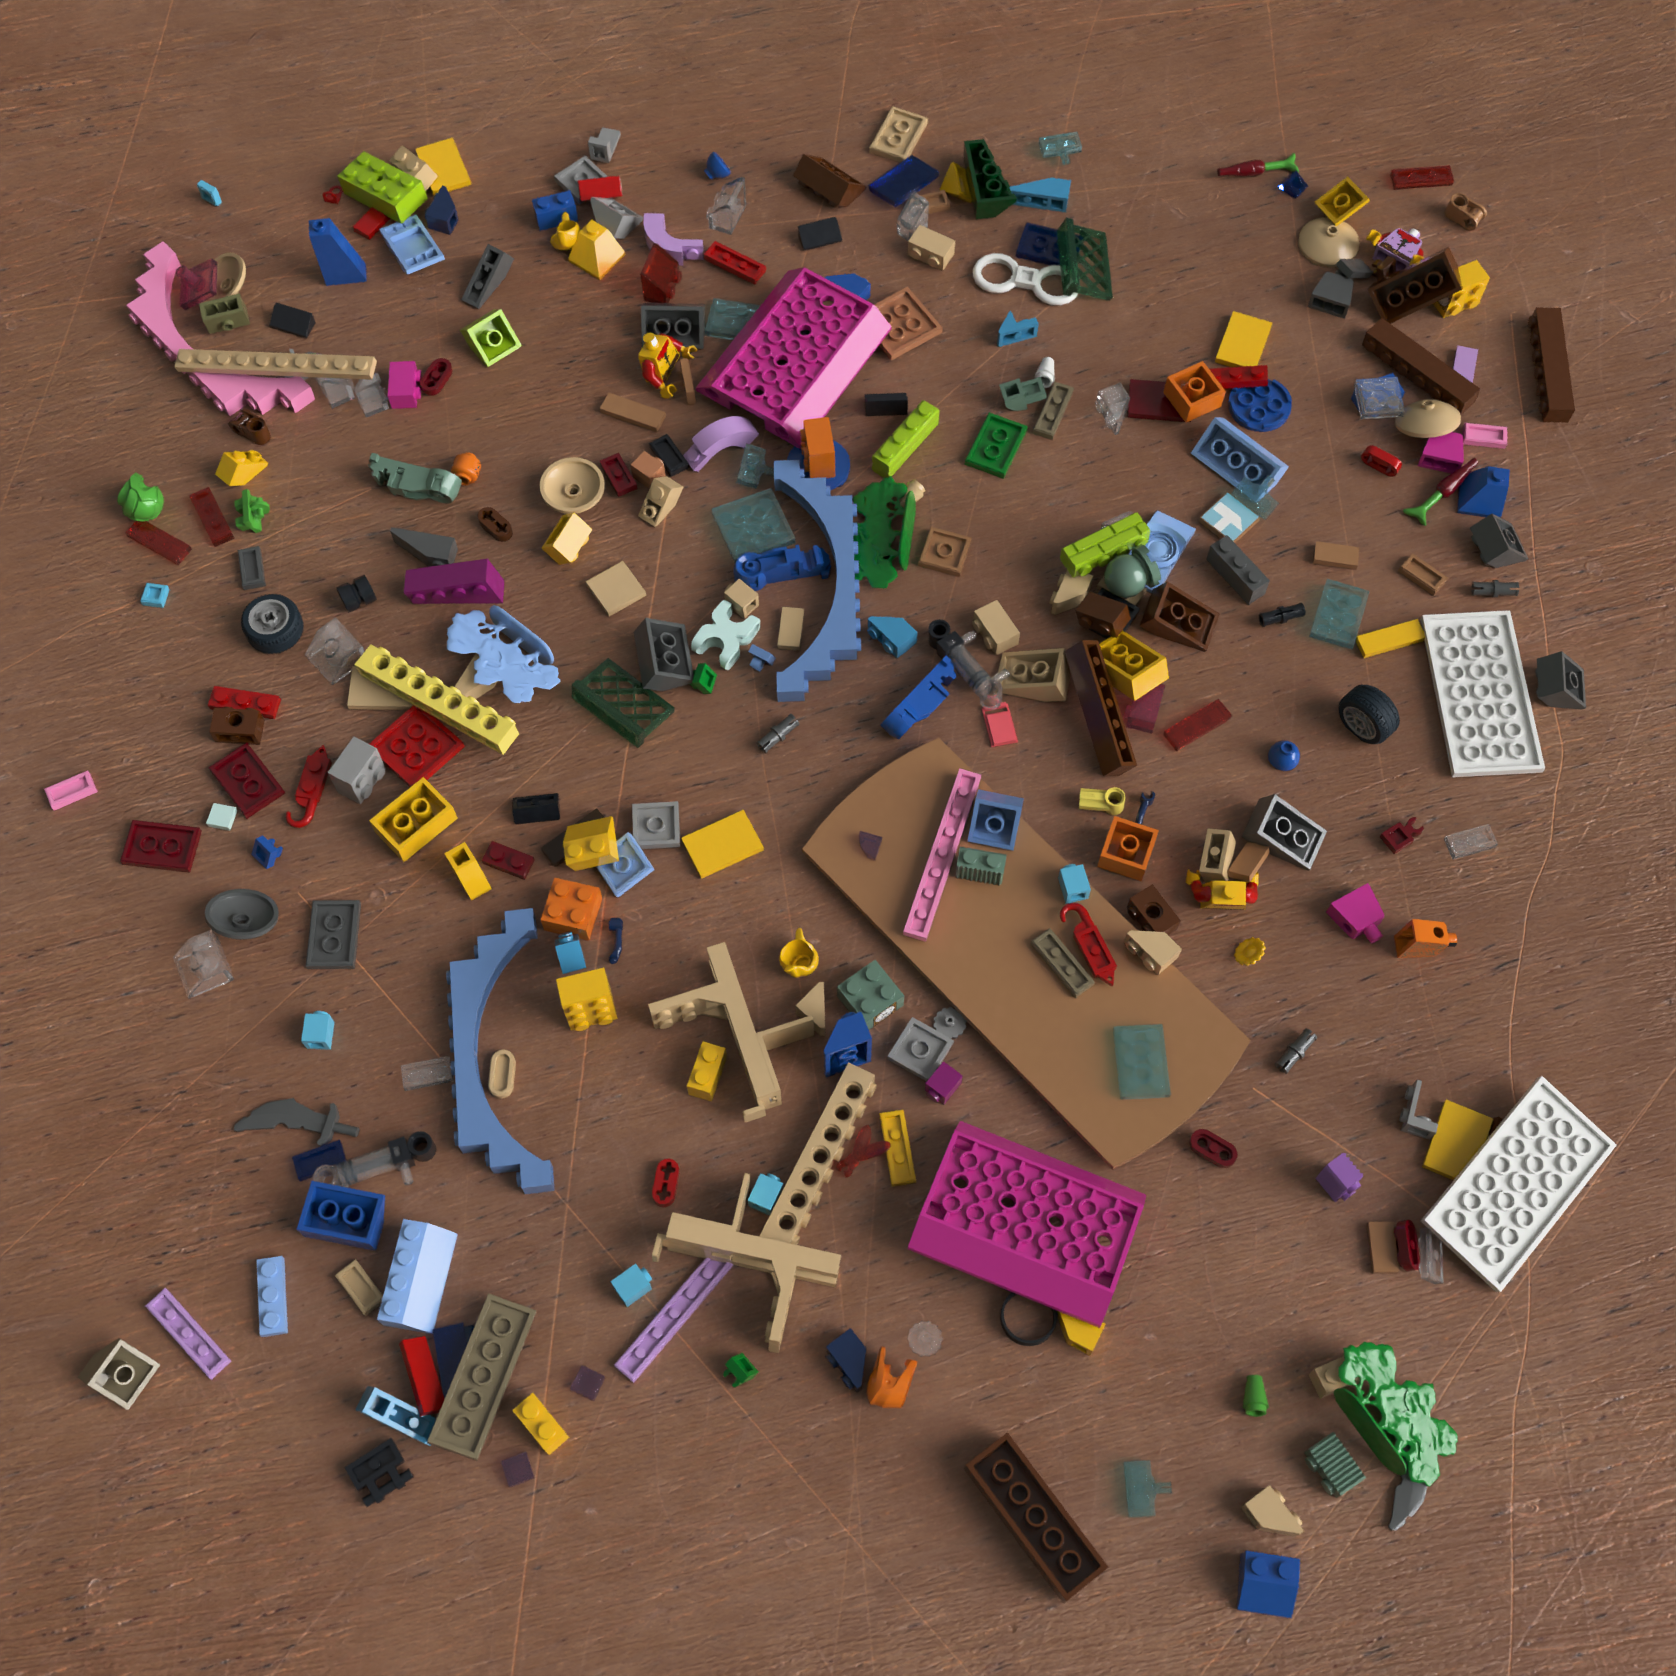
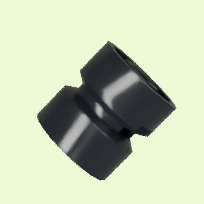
[336,575,377,613]

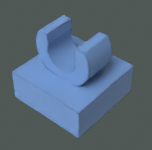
[748,644,776,672]

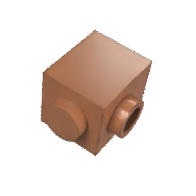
[631,451,665,489]

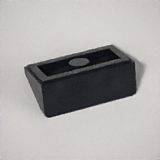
[798,217,842,251]
[269,303,316,338]
[512,793,560,824]

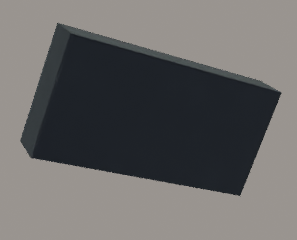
[649,434,689,477]

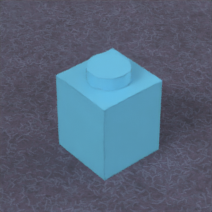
[1058,864,1091,904]
[301,1011,335,1050]
[748,1173,784,1216]
[610,1263,653,1307]

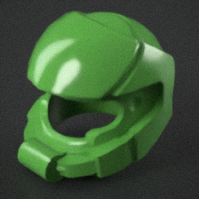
[117,473,164,521]

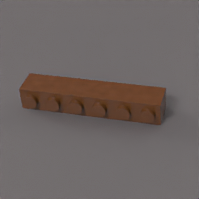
[1528,307,1575,423]
[1362,318,1481,415]
[1065,640,1137,777]

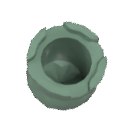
[1104,544,1161,598]

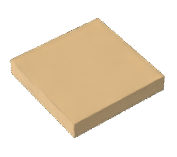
[586,561,646,617]

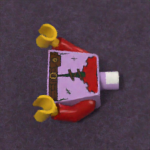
[1366,228,1424,272]

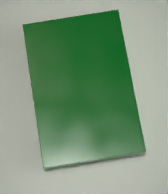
[964,412,1028,479]

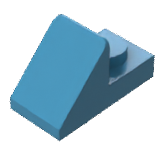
[997,311,1039,347]

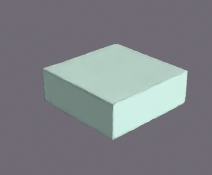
[206,803,238,831]

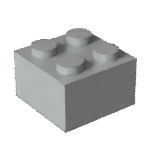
[328,736,386,805]

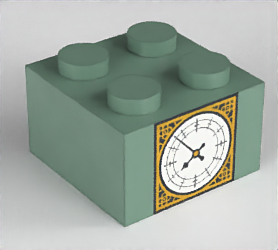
[837,960,904,1030]

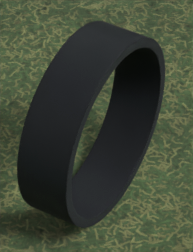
[1000,1292,1058,1346]

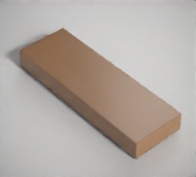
[600,392,666,432]

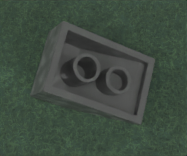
[1242,794,1327,870]

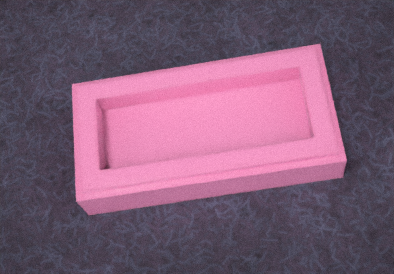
[1463,423,1507,449]
[44,770,98,811]

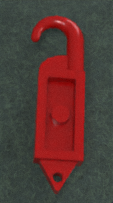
[286,745,332,828]
[1060,902,1117,987]

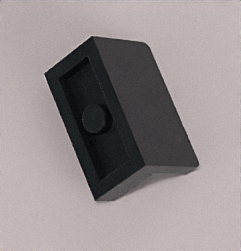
[865,393,908,417]

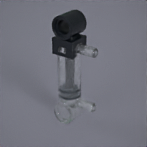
[928,619,1010,710]
[313,1131,436,1188]

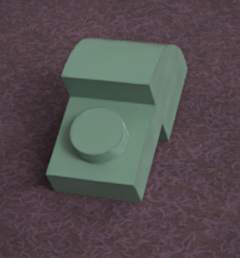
[999,377,1047,411]

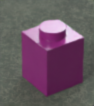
[925,1061,963,1105]

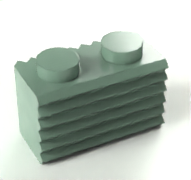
[955,847,1007,885]
[1304,1432,1366,1498]

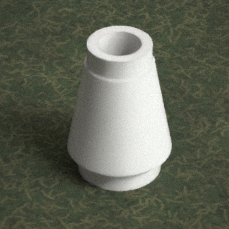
[1034,357,1055,388]

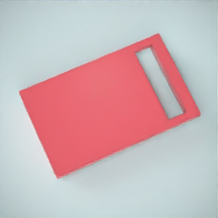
[982,702,1018,747]

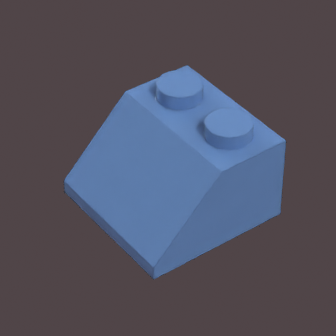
[968,789,1024,851]

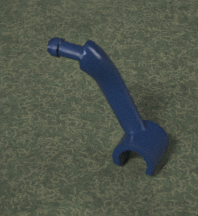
[1135,791,1155,825]
[609,918,623,964]

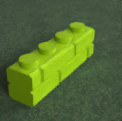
[872,400,940,478]
[1060,512,1150,577]

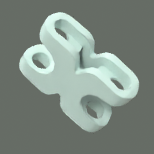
[691,600,761,670]

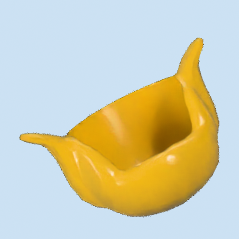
[550,212,580,250]
[779,928,819,978]

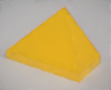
[939,162,972,203]

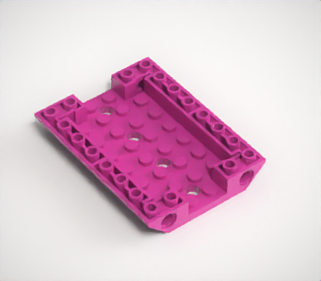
[695,267,891,449]
[907,1121,1146,1328]

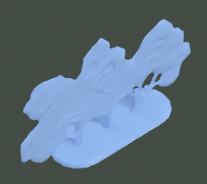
[447,605,561,703]

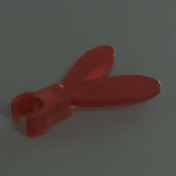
[837,1125,891,1178]

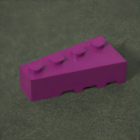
[404,558,505,604]

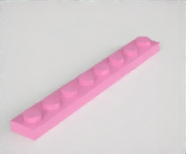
[903,768,981,942]

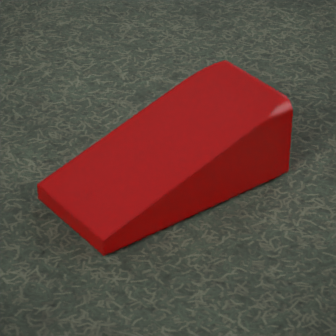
[577,176,622,201]

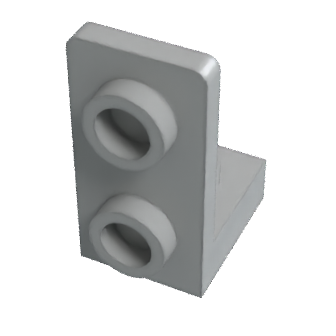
[588,128,621,163]
[1399,1079,1438,1140]

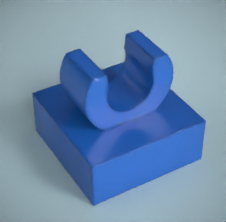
[251,835,283,869]

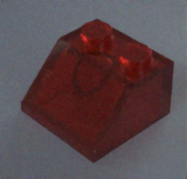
[640,243,682,303]

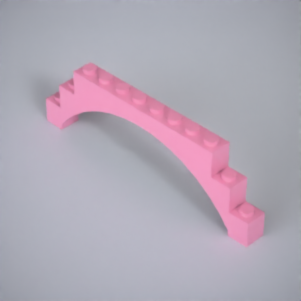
[127,241,315,416]

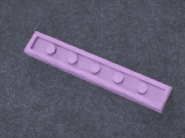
[614,1258,734,1383]

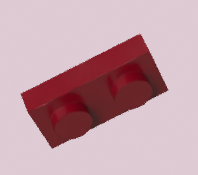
[600,453,638,497]
[482,841,535,880]

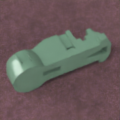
[368,453,462,503]

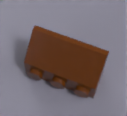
[793,154,867,208]

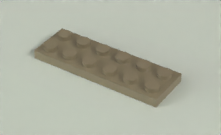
[427,1293,536,1461]

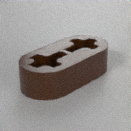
[478,507,513,542]

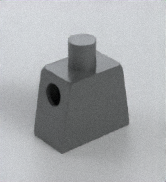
[1308,269,1354,319]

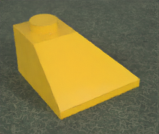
[1314,176,1370,226]
[568,220,625,280]

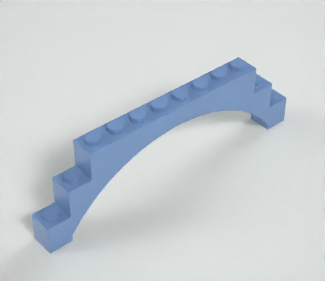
[774,460,861,702]
[446,908,555,1194]

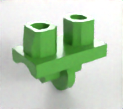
[234,489,270,533]

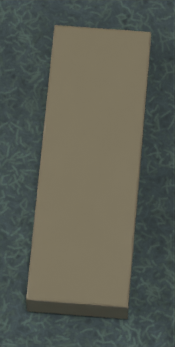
[1033,381,1074,440]
[1031,928,1095,998]

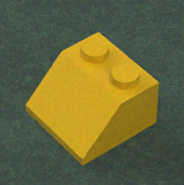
[563,816,619,871]

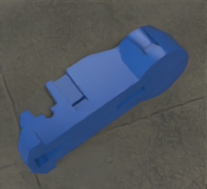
[733,544,831,591]
[880,656,957,739]

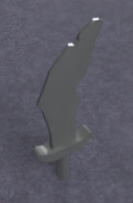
[234,1098,360,1148]
[1382,1429,1428,1531]

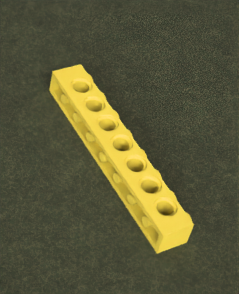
[354,644,519,755]

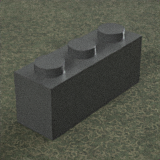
[1206,535,1270,605]

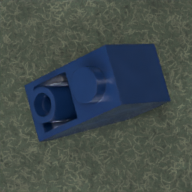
[425,185,459,235]
[825,1328,866,1393]

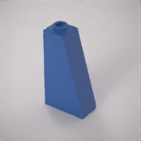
[309,218,367,286]

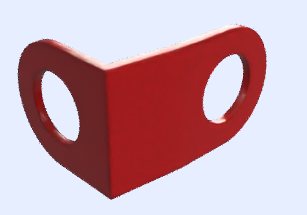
[323,185,343,204]

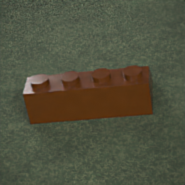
[1367,246,1463,324]

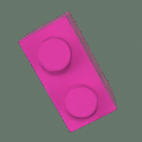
[388,361,422,409]

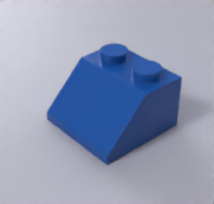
[1237,1551,1300,1618]

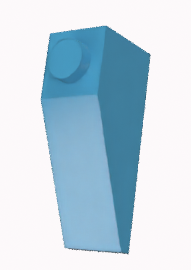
[1010,177,1071,213]
[355,1386,436,1446]

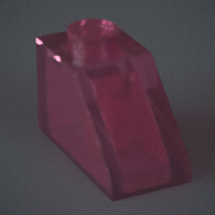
[1124,684,1165,734]

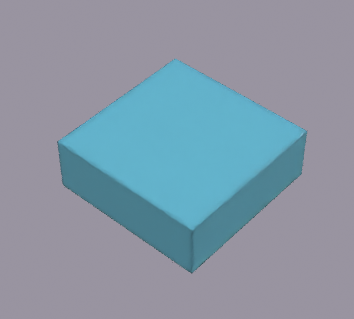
[197,180,222,207]
[140,583,170,608]

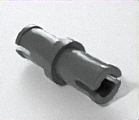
[1471,580,1519,598]
[756,714,800,753]
[1275,1028,1317,1074]

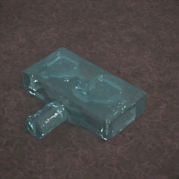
[1039,132,1082,165]
[736,443,774,489]
[1231,475,1279,521]
[1123,1460,1172,1518]

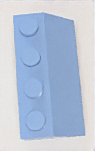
[1191,417,1289,503]
[377,1219,458,1334]

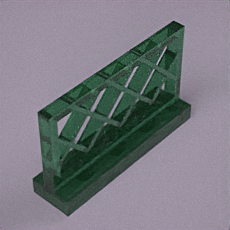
[1057,217,1113,301]
[572,658,675,748]

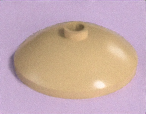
[1298,217,1360,268]
[196,253,246,303]
[1395,399,1461,438]
[540,457,605,514]

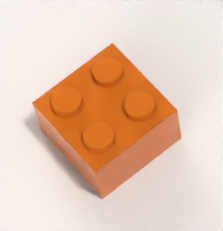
[1163,361,1226,423]
[800,417,835,478]
[1097,816,1159,882]
[541,878,602,941]

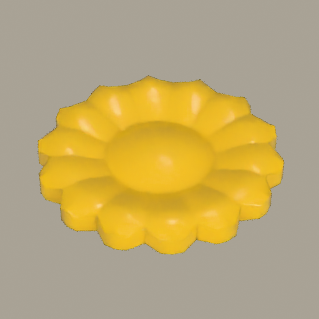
[1234,937,1266,966]

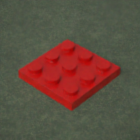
[369,705,465,787]

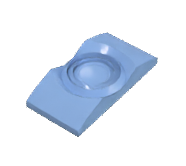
[379,215,445,275]
[1129,510,1196,593]

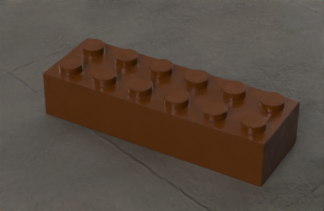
[964,1432,1108,1604]

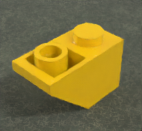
[215,450,268,486]
[444,842,492,901]
[1057,1311,1106,1356]

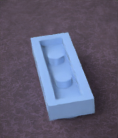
[257,1256,288,1337]

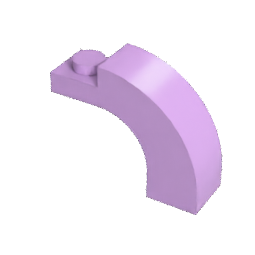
[643,213,704,266]
[683,416,759,472]

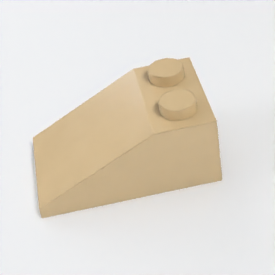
[994,648,1071,702]

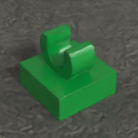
[689,663,717,694]
[723,1353,759,1388]

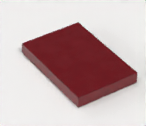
[1128,379,1191,423]
[208,742,285,819]
[120,820,202,873]

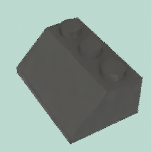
[641,303,705,349]
[634,618,694,691]

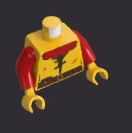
[638,333,697,399]
[1186,869,1259,910]

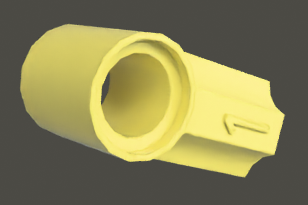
[1079,787,1125,815]

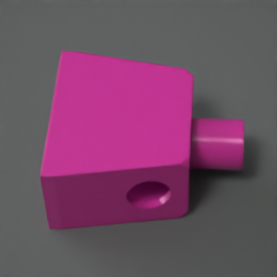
[1418,431,1464,473]
[1326,883,1385,944]

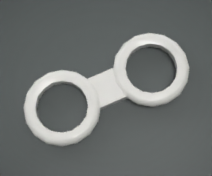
[973,253,1080,306]

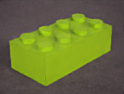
[337,151,428,224]

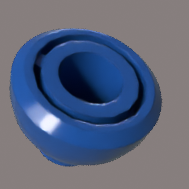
[704,152,731,180]
[1268,740,1300,771]

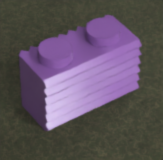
[1315,1153,1363,1202]

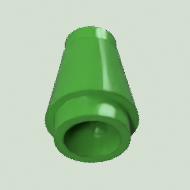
[1242,1375,1269,1417]

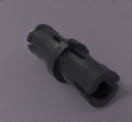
[1259,603,1306,627]

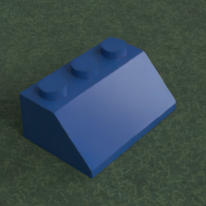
[824,1012,872,1078]
[296,1181,385,1251]

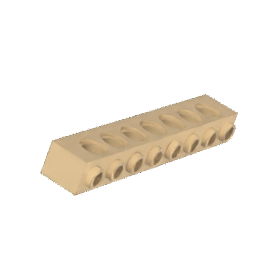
[759,1062,877,1245]

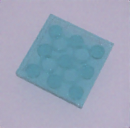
[712,488,796,563]

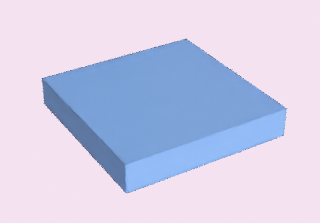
[596,832,655,898]

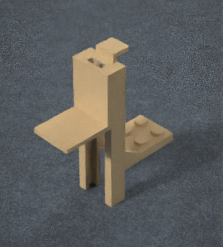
[648,942,814,1122]
[652,1173,841,1353]

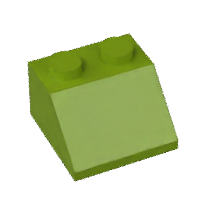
[460,309,522,367]

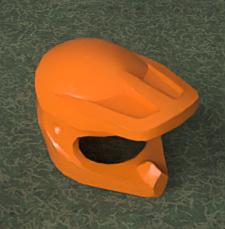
[867,1346,918,1408]

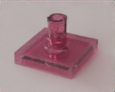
[176,258,218,310]

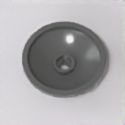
[205,889,279,940]

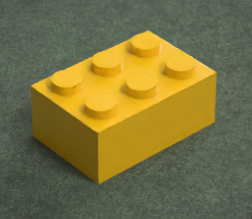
[1099,630,1169,701]
[369,777,458,862]
[556,968,618,1031]

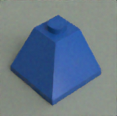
[1457,466,1510,518]

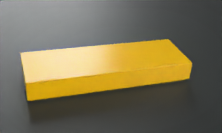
[1355,619,1425,658]
[879,1110,916,1187]

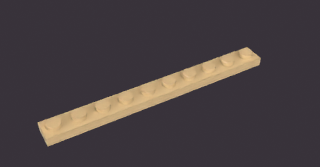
[174,349,377,380]

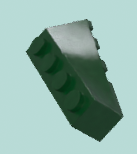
[963,139,1017,219]

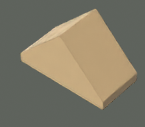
[795,982,825,1036]

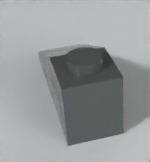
[461,244,514,309]
[390,527,458,567]

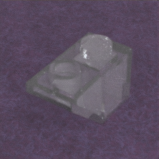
[897,192,929,241]
[354,372,389,418]
[1095,382,1130,435]

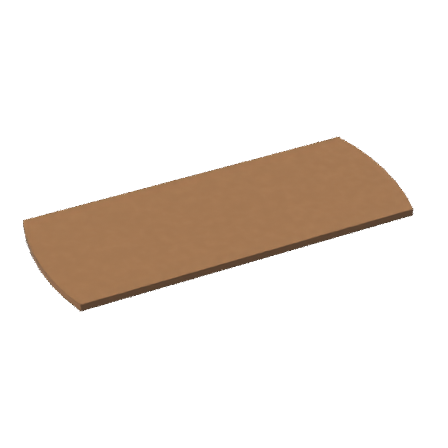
[802,738,1251,1170]

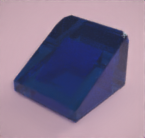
[1277,171,1308,199]

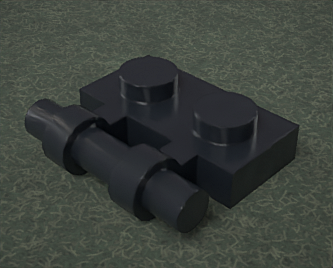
[344,1438,414,1507]

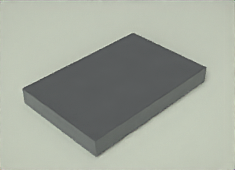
[306,900,361,969]

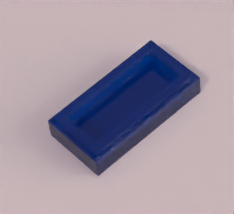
[292,1140,348,1182]

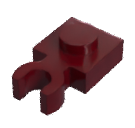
[1380,817,1424,854]

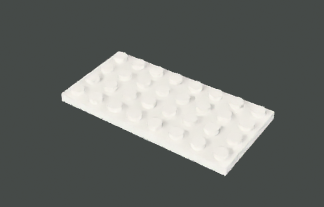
[1420,610,1545,777]
[1421,1076,1616,1292]

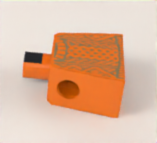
[1394,919,1457,958]

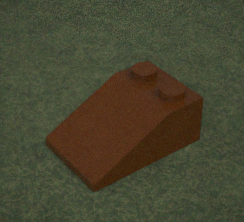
[1140,581,1220,652]

